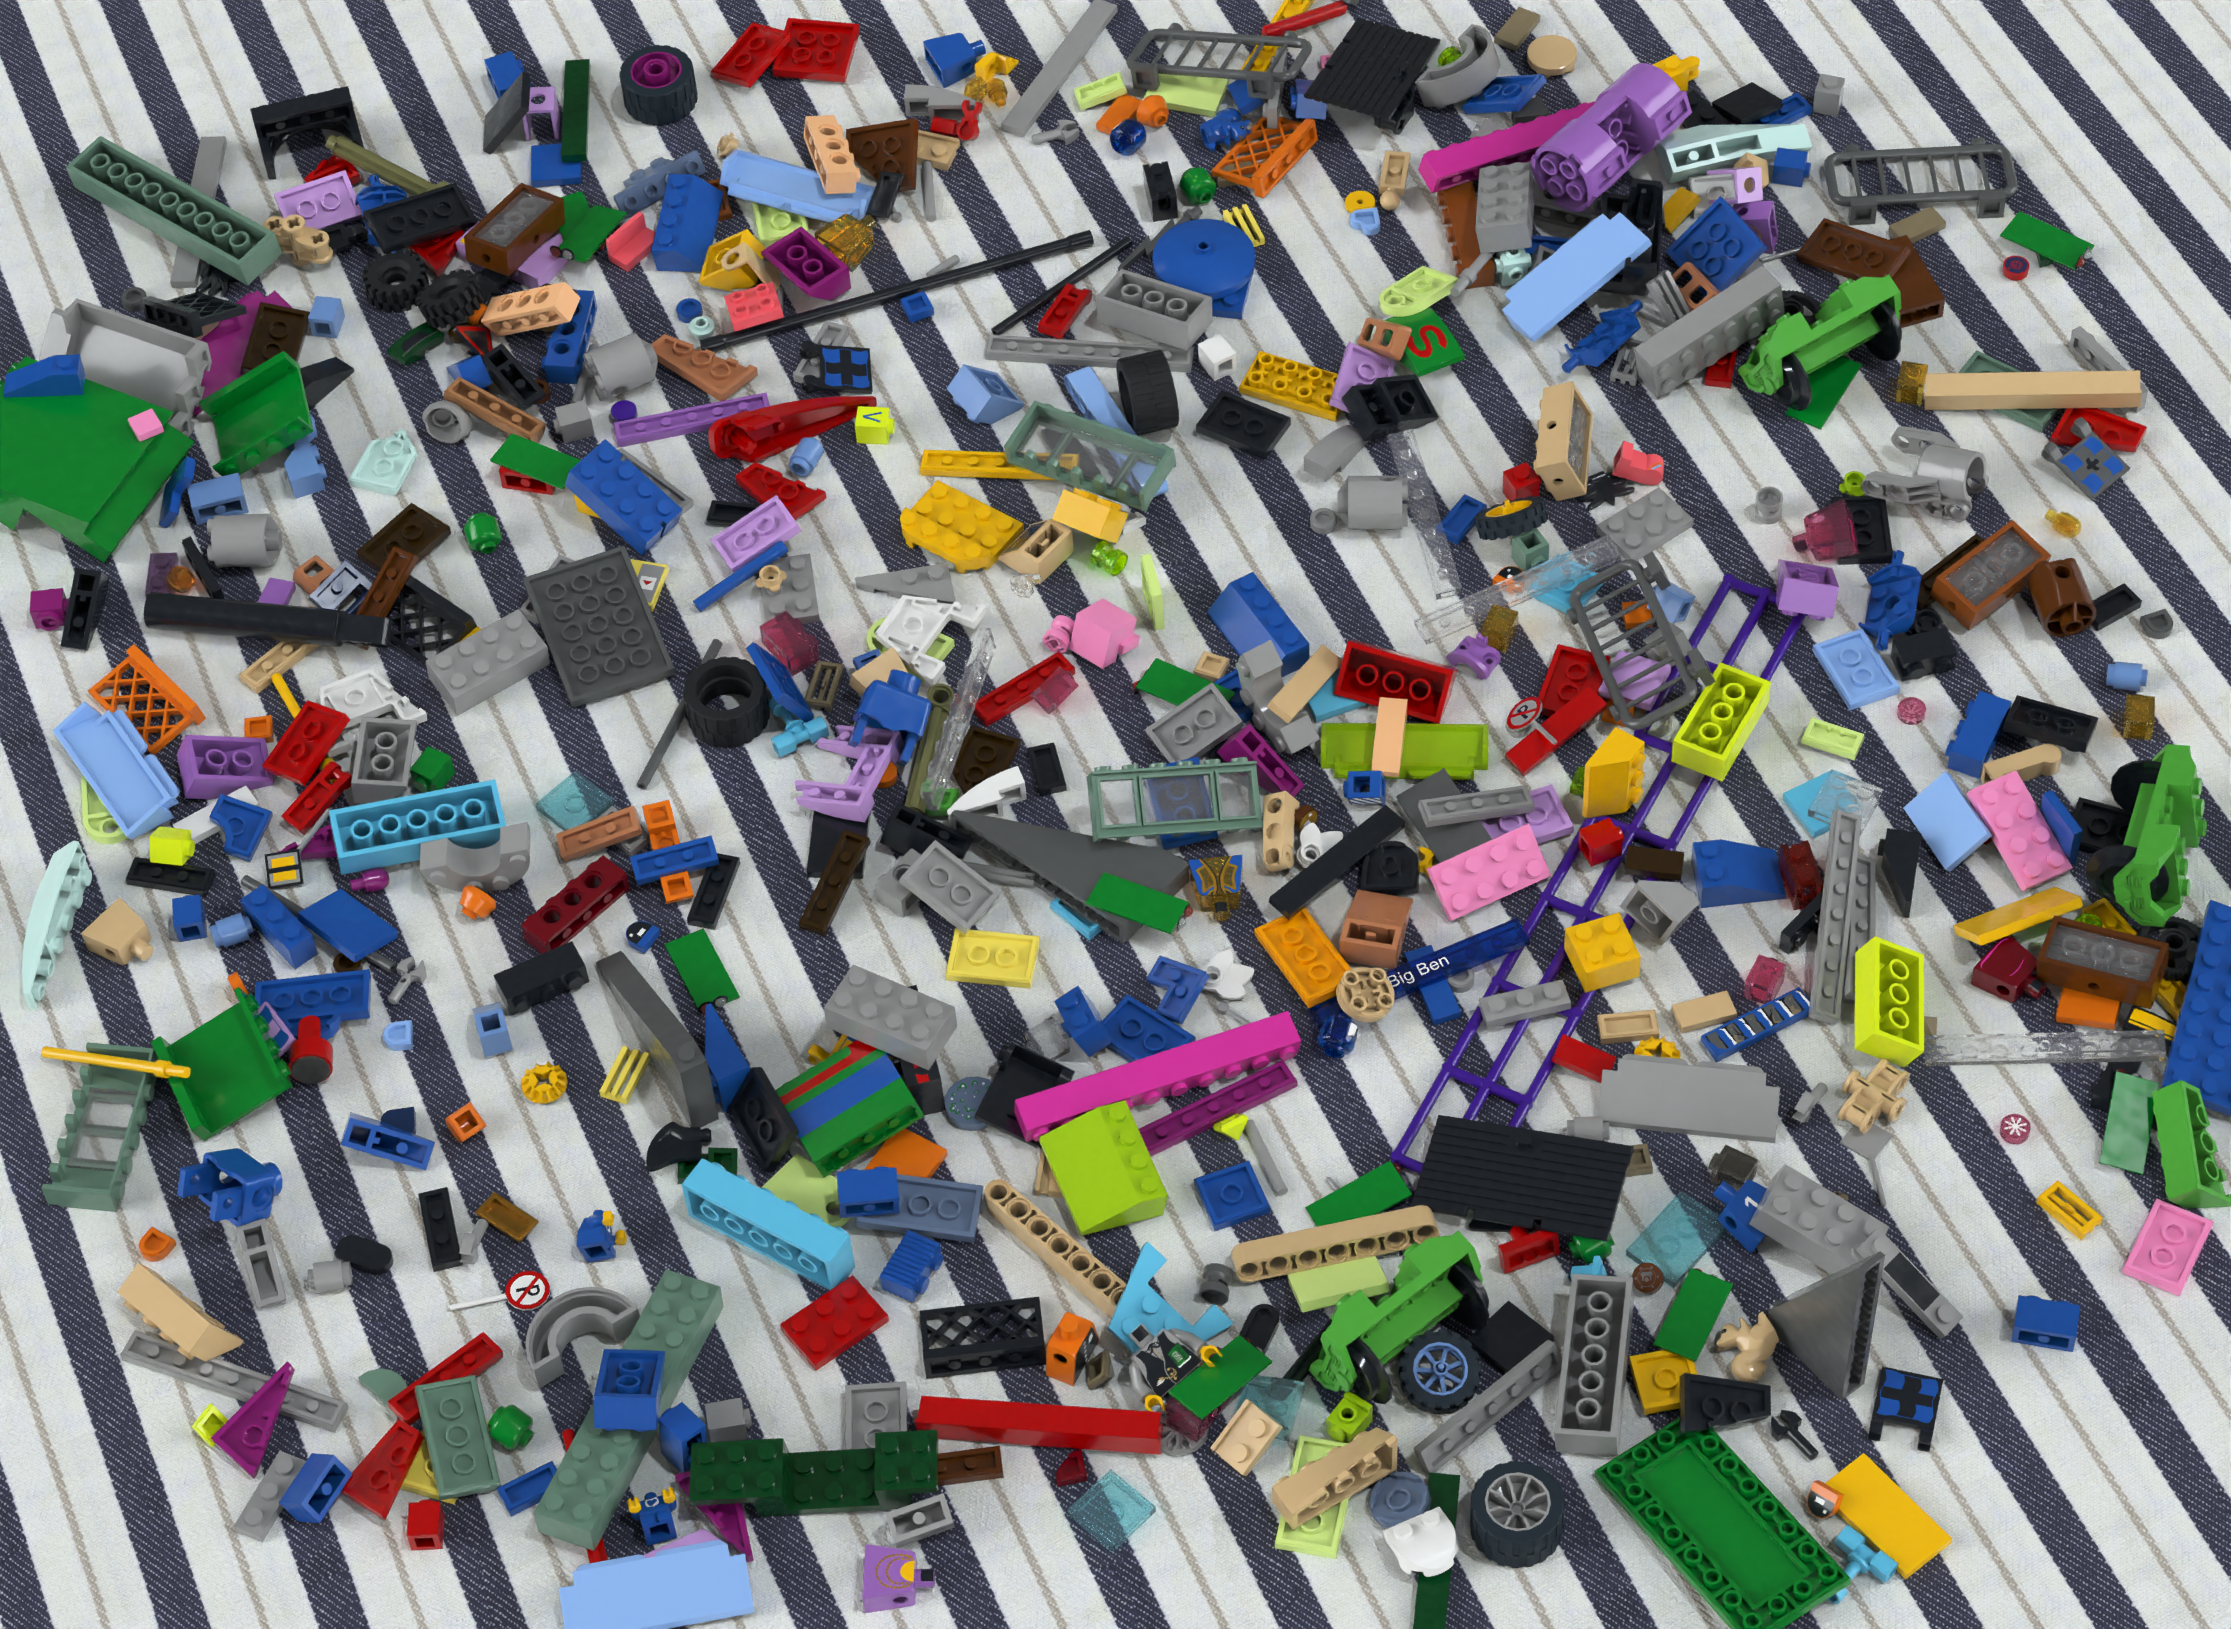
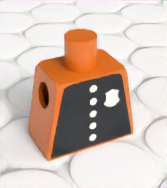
[1046,1312,1099,1387]

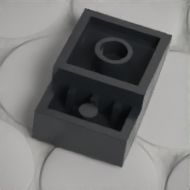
[1342,374,1439,441]

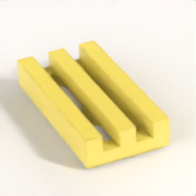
[1223,204,1265,247]
[599,1046,650,1104]

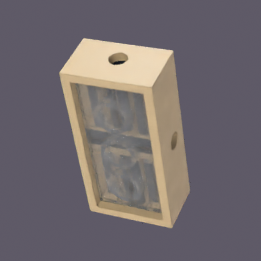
[1533,381,1594,501]

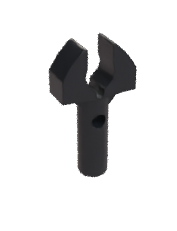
[1770,1410,1819,1460]

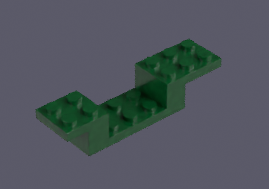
[689,1429,939,1517]

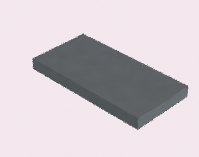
[1396,768,1492,863]

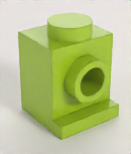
[1326,1391,1373,1443]

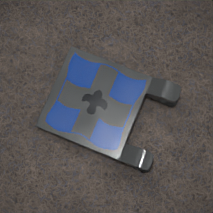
[2041,417,2130,501]

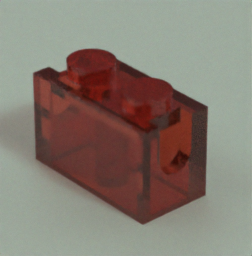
[1779,840,1823,910]

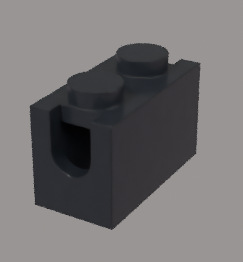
[1143,161,1178,222]
[1891,627,1957,681]

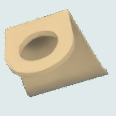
[721,242,781,292]

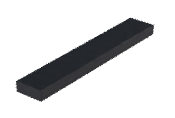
[1269,805,1406,920]

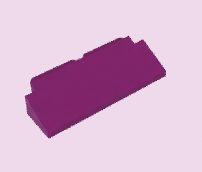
[193,290,292,417]

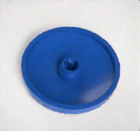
[1152,219,1255,300]

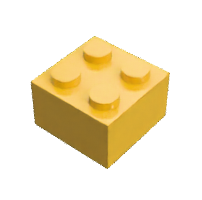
[1052,487,1128,543]
[1564,912,1641,993]

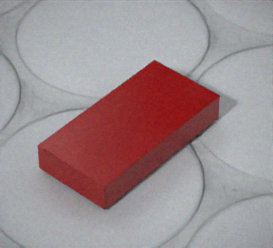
[1551,1034,1617,1083]

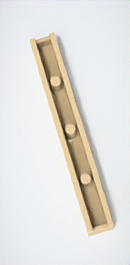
[1924,370,2142,410]

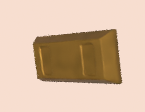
[475,1192,539,1243]

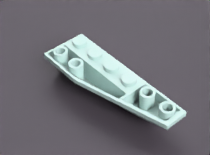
[1656,124,1812,184]
[22,841,92,1010]

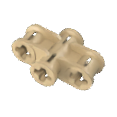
[263,214,334,266]
[1838,1058,1910,1134]

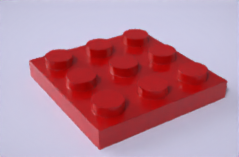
[773,18,860,82]

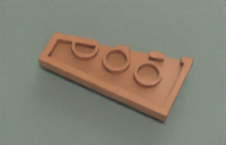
[651,334,758,401]

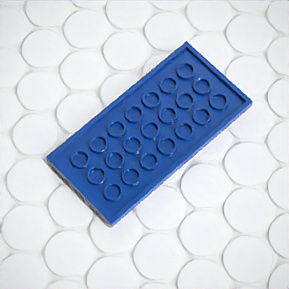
[2160,900,2231,1116]

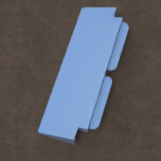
[720,149,875,228]
[1502,212,1652,342]
[52,701,180,840]
[559,1540,755,1629]

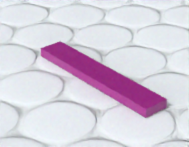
[1138,1060,1297,1157]

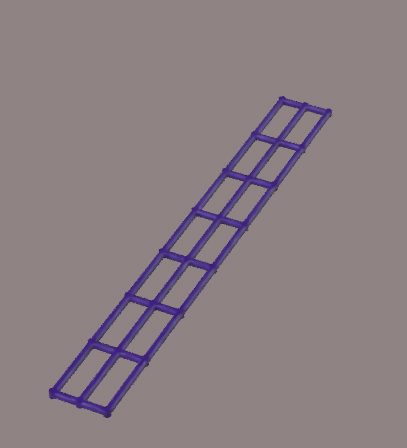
[1391,574,1808,1174]

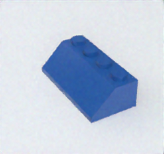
[651,174,724,272]
[1207,572,1310,677]

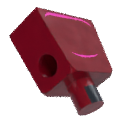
[1971,935,2047,1003]

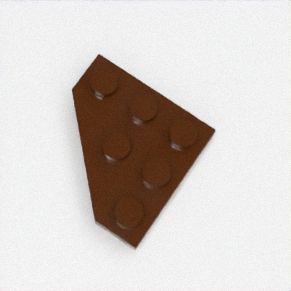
[846,118,919,192]

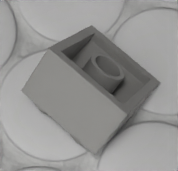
[1620,880,1700,945]

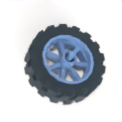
[1398,1329,1482,1414]

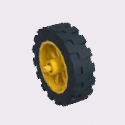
[1474,496,1549,540]

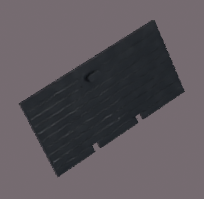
[1304,18,1441,120]
[1411,1115,1634,1242]

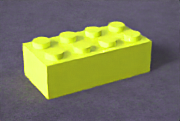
[1671,662,1771,782]
[1855,936,1924,1068]

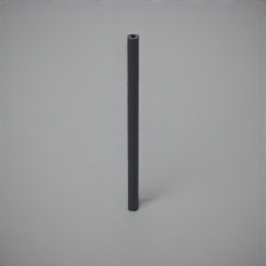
[991,237,1133,335]

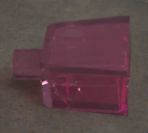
[1792,499,1859,561]

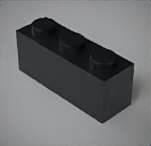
[493,941,589,1016]

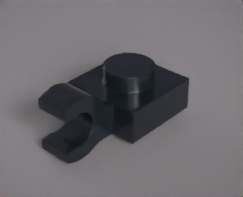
[321,223,368,254]

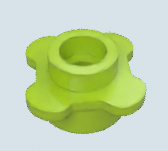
[1839,471,1865,496]

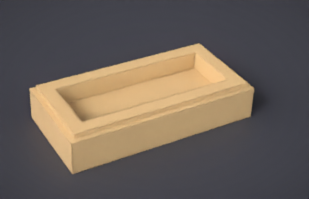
[1672,990,1737,1033]
[1597,1009,1660,1045]

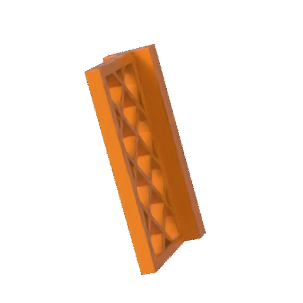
[1211,116,1318,198]
[88,644,206,755]

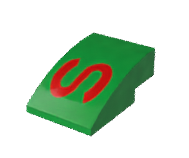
[1383,307,1465,377]

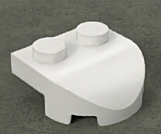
[1383,1507,1459,1577]

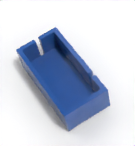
[565,439,683,556]

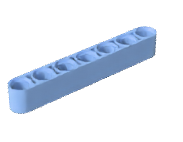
[1064,366,1168,497]

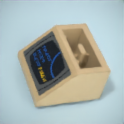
[998,519,1074,585]

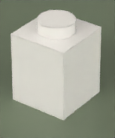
[1198,334,1237,381]

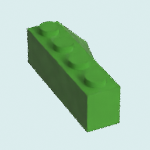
[2152,1080,2231,1209]

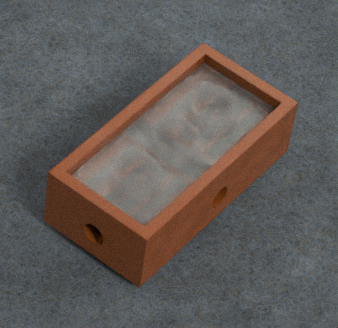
[1930,520,2052,631]

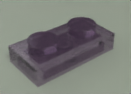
[145,552,179,598]

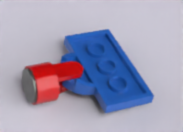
[255,969,371,1084]

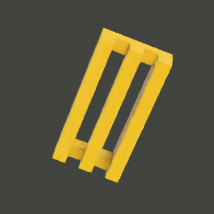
[2036,1180,2103,1241]

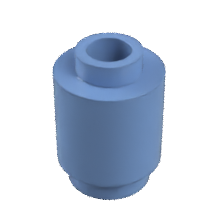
[789,437,824,477]
[2106,662,2148,691]
[209,912,254,948]

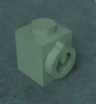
[1510,528,1549,575]

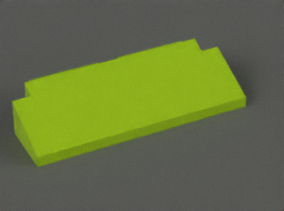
[1321,723,1488,780]

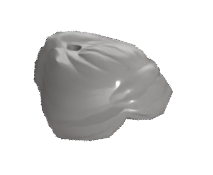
[422,400,473,444]

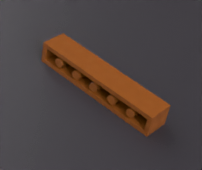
[1437,181,1495,289]

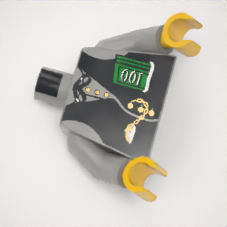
[1129,1323,1222,1412]

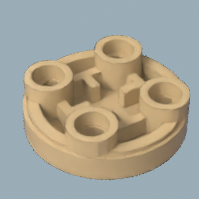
[1527,35,1577,79]
[1336,967,1395,1022]

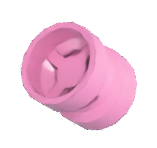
[1042,615,1075,653]

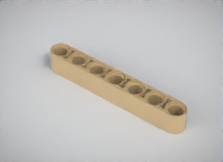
[985,1179,1127,1318]
[1231,1205,1439,1282]

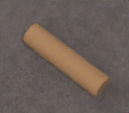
[444,377,546,443]

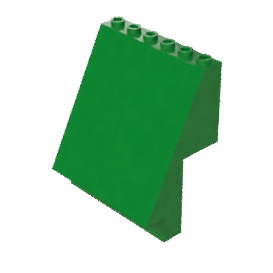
[0,356,194,563]

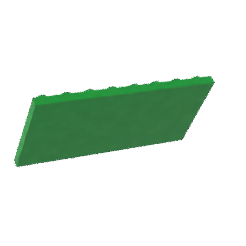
[1594,1417,1851,1629]

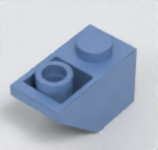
[284,436,327,499]
[472,1002,513,1057]

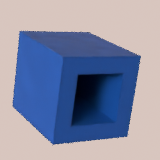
[1772,147,1811,188]
[172,894,207,942]

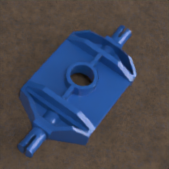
[355,174,407,253]
[1562,299,1643,373]
[1858,550,1922,651]

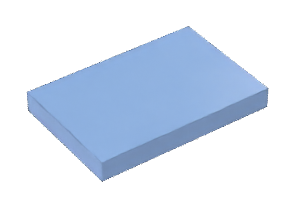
[1812,628,1900,711]
[1904,772,1992,872]

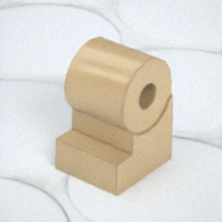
[1733,152,1769,193]

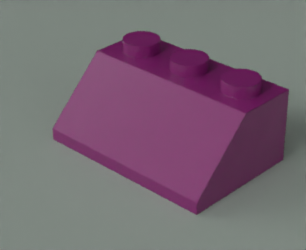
[761,227,851,301]

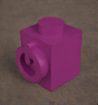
[30,588,70,631]

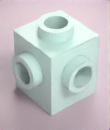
[1493,248,1532,287]

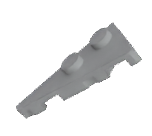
[855,563,955,604]

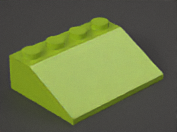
[1039,1100,1168,1236]

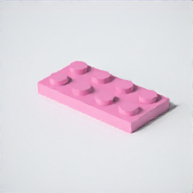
[1966,771,2073,892]
[1427,824,1551,921]

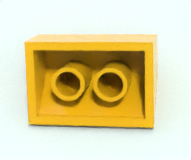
[1582,727,1646,818]

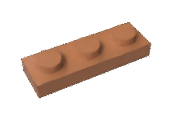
[556,806,643,862]

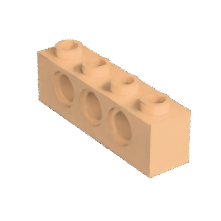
[803,115,860,194]
[481,282,580,337]

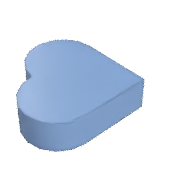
[1350,207,1380,236]

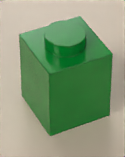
[410,746,455,793]

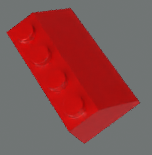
[1334,639,1458,724]

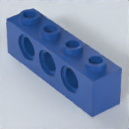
[541,290,597,384]

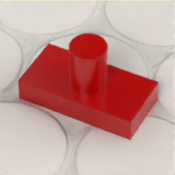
[1498,1226,1560,1274]

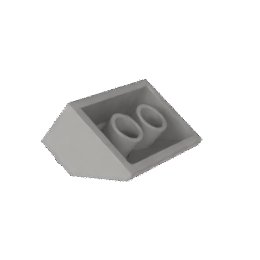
[351,717,417,804]

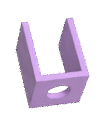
[522,86,560,141]
[1707,167,1763,204]

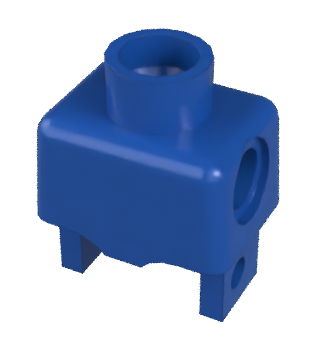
[847,670,932,767]
[177,1148,282,1227]

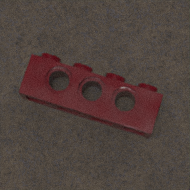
[521,855,630,954]

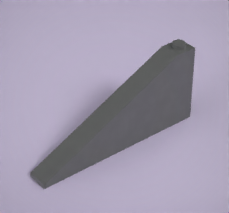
[951,810,1189,944]
[596,951,719,1128]
[1767,1251,1885,1401]

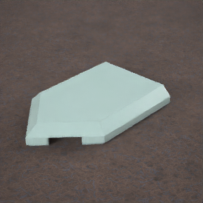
[349,429,418,496]

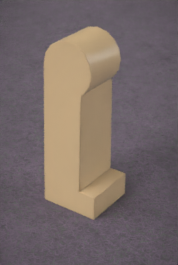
[1981,744,2062,784]
[1263,791,1300,872]

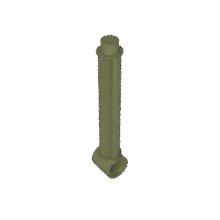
[326,135,450,196]
[904,684,954,816]

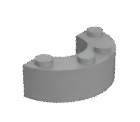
[1415,24,1500,109]
[1236,640,1320,754]
[420,822,531,892]
[525,1287,640,1389]

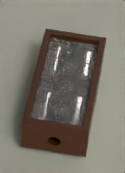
[464,183,565,277]
[2037,915,2169,1009]

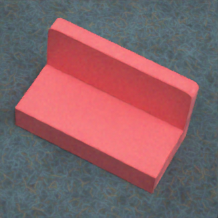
[606,212,655,272]

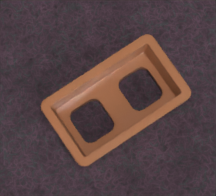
[1672,262,1720,311]
[1358,317,1412,361]
[293,555,356,597]

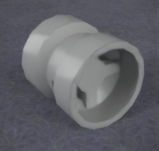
[1755,487,1783,524]

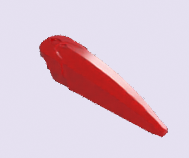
[708,396,877,463]

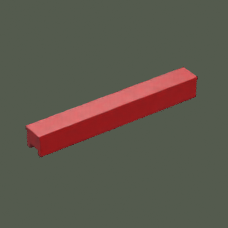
[915,1396,1163,1455]

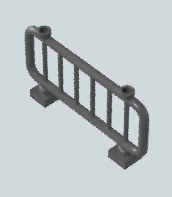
[1126,23,1312,99]
[1824,137,2018,225]
[1566,551,1716,730]

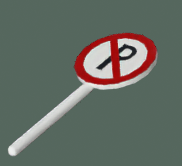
[449,1271,550,1311]

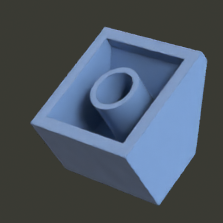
[946,364,1025,425]

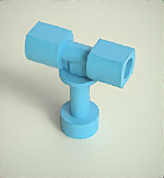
[768,697,829,758]
[1827,1525,1898,1604]

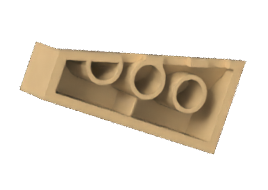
[117,1263,244,1362]
[1272,1427,1398,1530]

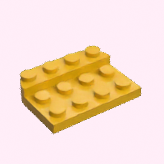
[900,480,1024,574]

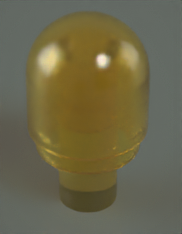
[986,78,1008,107]
[2045,509,2081,538]

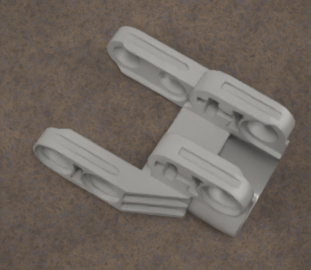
[1861,426,1989,522]

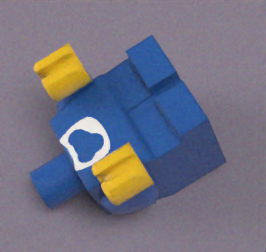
[577,1210,627,1263]
[627,1487,678,1546]

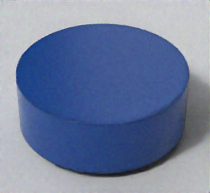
[676,298,703,323]

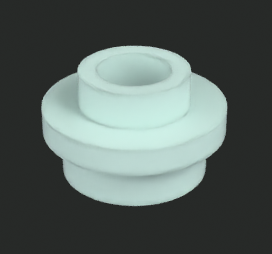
[689,316,715,340]

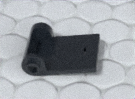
[974,1041,1075,1148]

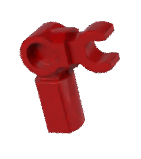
[930,100,983,141]

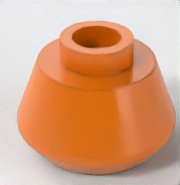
[1136,95,1169,128]
[459,884,496,921]

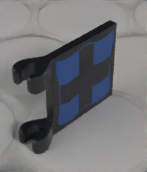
[799,341,873,394]
[1868,1366,1943,1452]

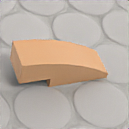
[1371,697,1408,777]

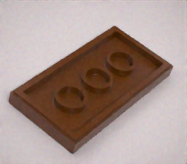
[1796,218,1911,281]

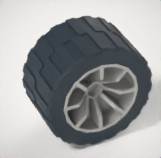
[1470,1461,1565,1568]

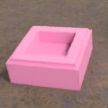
[128,409,164,442]

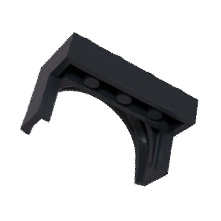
[250,86,364,180]
[1597,178,1663,296]

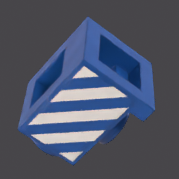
[1343,771,1386,806]

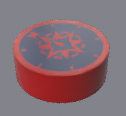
[2002,256,2029,281]

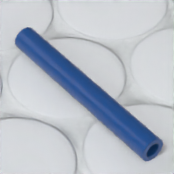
[693,541,789,612]

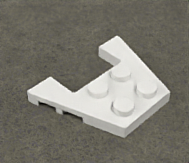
[875,595,987,686]
[319,668,427,758]

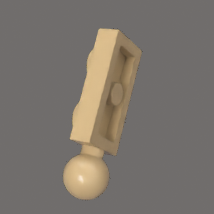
[1379,151,1411,211]

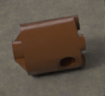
[2028,558,2096,637]

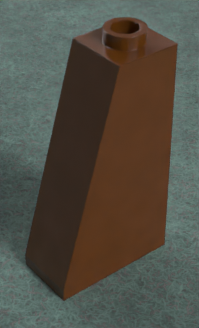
[1889,235,1945,328]

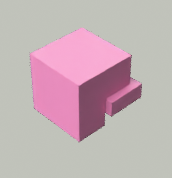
[1069,598,1140,669]

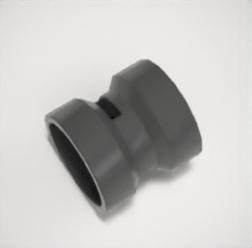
[1199,1263,1233,1305]

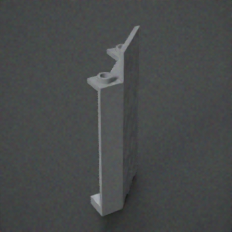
[39,298,212,437]

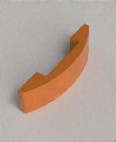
[642,800,694,904]

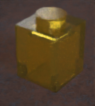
[1895,361,1928,406]
[1481,604,1519,653]
[2122,694,2155,740]

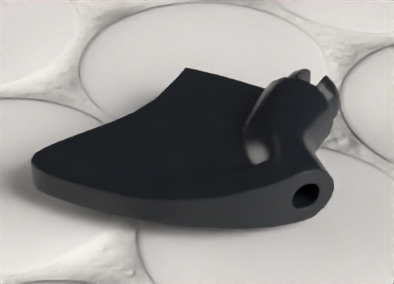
[646,1121,712,1172]

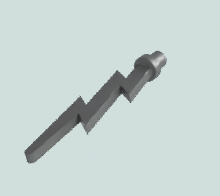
[1118,206,1203,271]

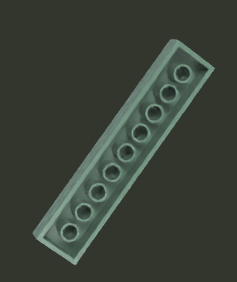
[66,136,282,285]
[534,1269,724,1551]

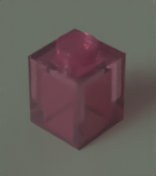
[1030,666,1079,714]
[1744,954,1786,1004]

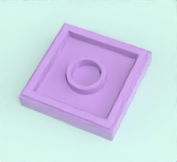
[1599,650,1671,711]

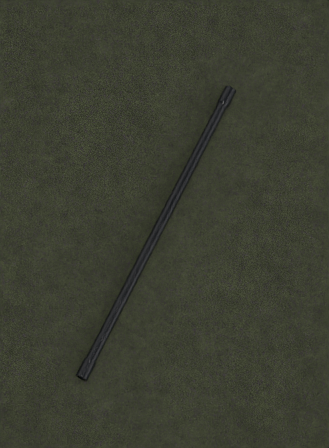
[699,230,1094,352]

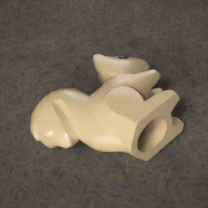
[1716,1312,1779,1383]

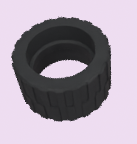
[1116,350,1179,436]
[683,656,770,748]

